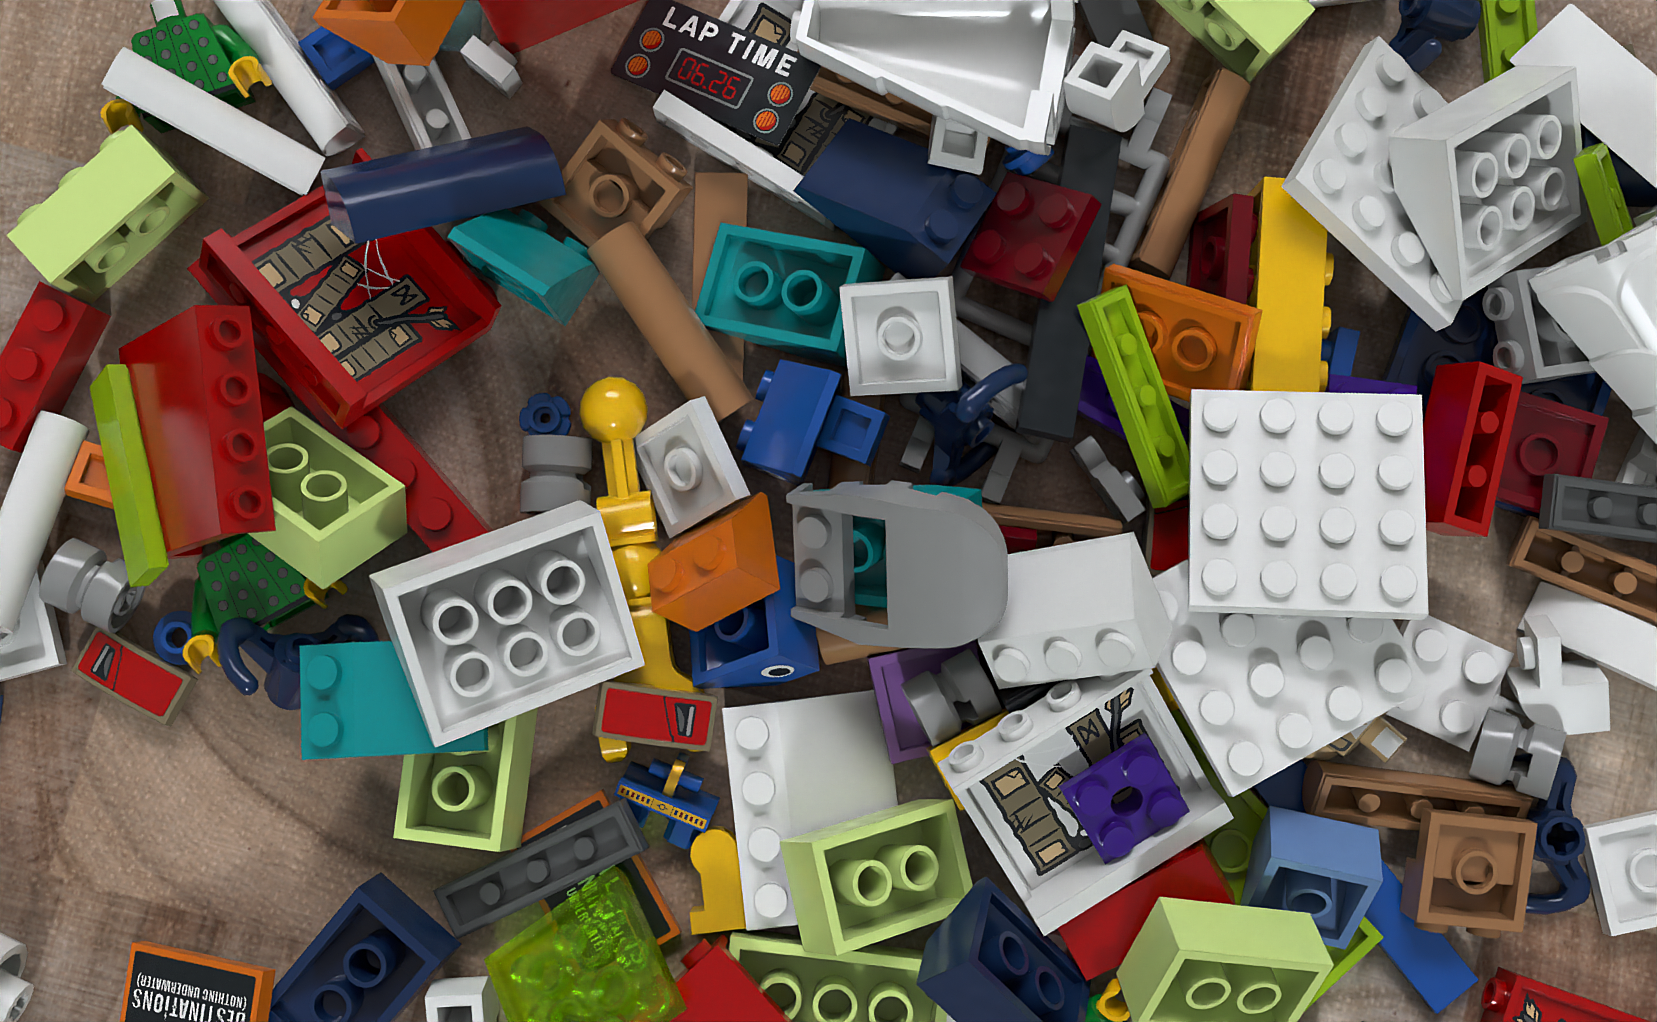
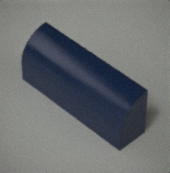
[320,126,566,244]

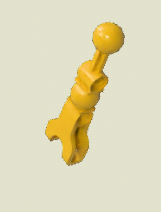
[579,377,705,763]

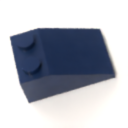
[793,118,997,279]
[268,872,462,1022]

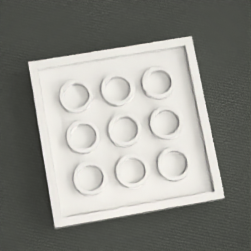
[1281,36,1463,332]
[1188,389,1429,620]
[1152,558,1430,797]

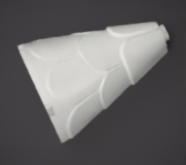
[790,0,1079,155]
[1529,205,1657,444]

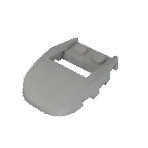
[786,480,1008,648]

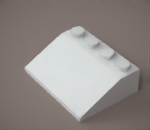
[1388,65,1588,301]
[369,500,645,748]
[722,690,898,931]

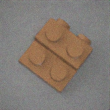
[539,118,693,247]
[1400,808,1538,938]

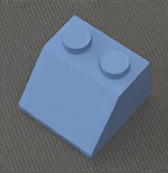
[1240,806,1383,949]

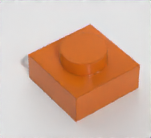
[64,440,114,509]

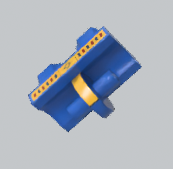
[614,751,720,849]

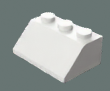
[978,532,1173,689]

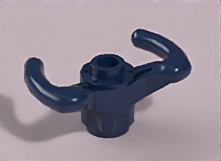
[1388,0,1481,74]
[915,363,1028,487]
[217,614,380,710]
[1503,753,1591,915]

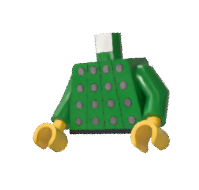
[100,0,272,135]
[182,533,348,674]

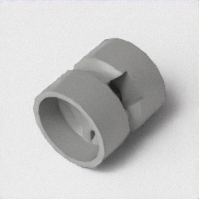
[520,435,593,515]
[39,538,146,633]
[900,649,1002,748]
[1469,710,1567,800]

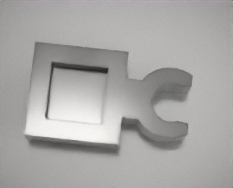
[1069,435,1146,524]

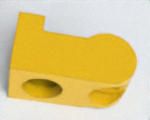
[690,826,746,935]

